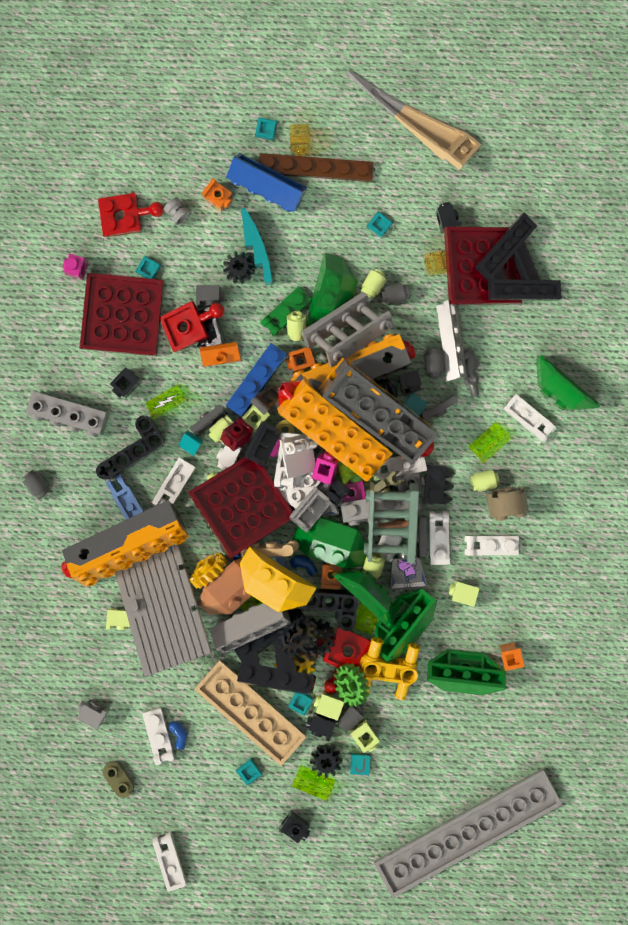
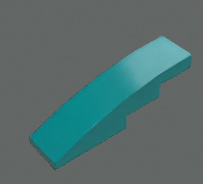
[241,208,273,286]

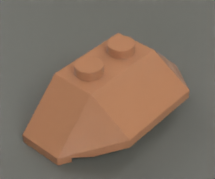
[197,558,252,615]

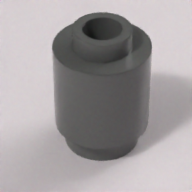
[381,283,410,305]
[424,349,445,378]
[23,470,51,499]
[336,705,365,732]

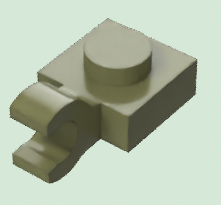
[374,471,405,492]

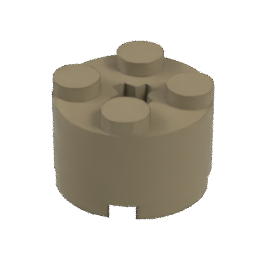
[486,486,528,521]

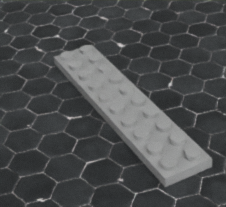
[374,769,562,898]

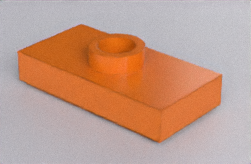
[199,342,241,367]

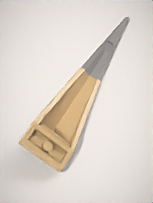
[347,70,482,170]

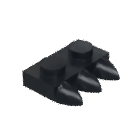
[197,307,226,348]
[423,464,456,505]

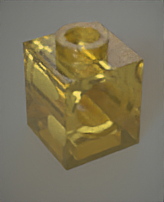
[290,124,310,156]
[423,250,447,276]

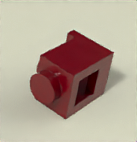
[220,417,253,452]

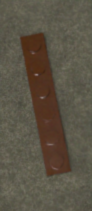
[259,153,373,182]

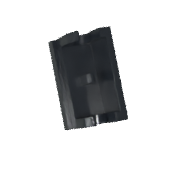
[244,421,281,467]

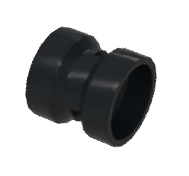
[324,479,350,507]

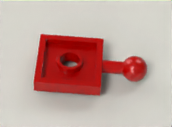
[98,193,164,237]
[159,301,225,353]
[322,626,371,694]

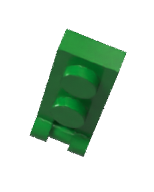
[260,286,312,337]

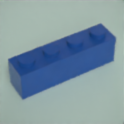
[226,153,307,212]
[226,343,287,417]

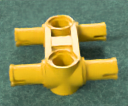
[360,637,421,700]

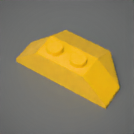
[240,546,317,612]

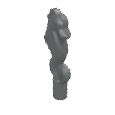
[464,348,480,397]

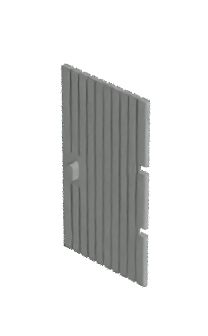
[115,544,212,677]

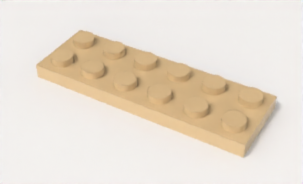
[194,659,307,766]

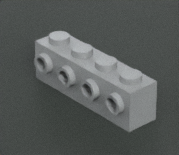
[26,391,110,437]
[341,499,422,527]
[210,603,291,654]

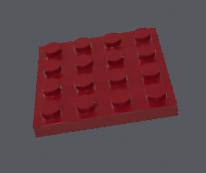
[444,227,522,305]
[79,273,164,357]
[188,457,293,559]

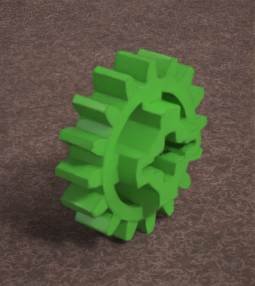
[334,663,370,707]

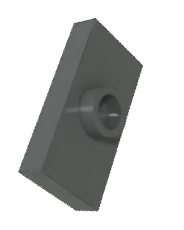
[250,384,278,415]
[420,395,458,421]
[190,404,227,437]
[416,517,428,557]

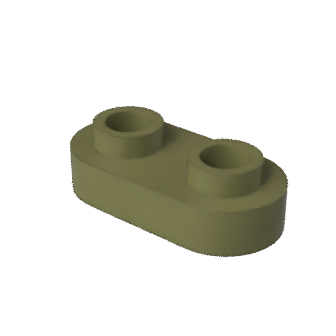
[103,761,134,798]

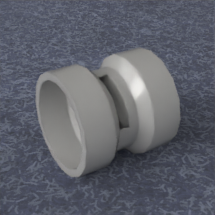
[164,197,190,225]

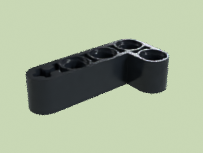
[96,415,165,480]
[296,588,358,631]

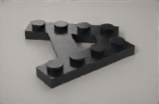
[475,212,562,301]
[234,608,316,696]

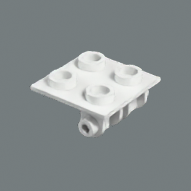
[280,434,318,479]
[277,472,321,509]

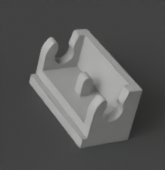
[289,487,331,533]

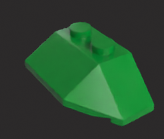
[306,253,357,327]
[536,355,601,411]
[293,517,367,568]
[331,570,393,629]
[375,589,437,662]
[427,649,506,695]

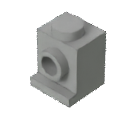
[77,701,109,730]

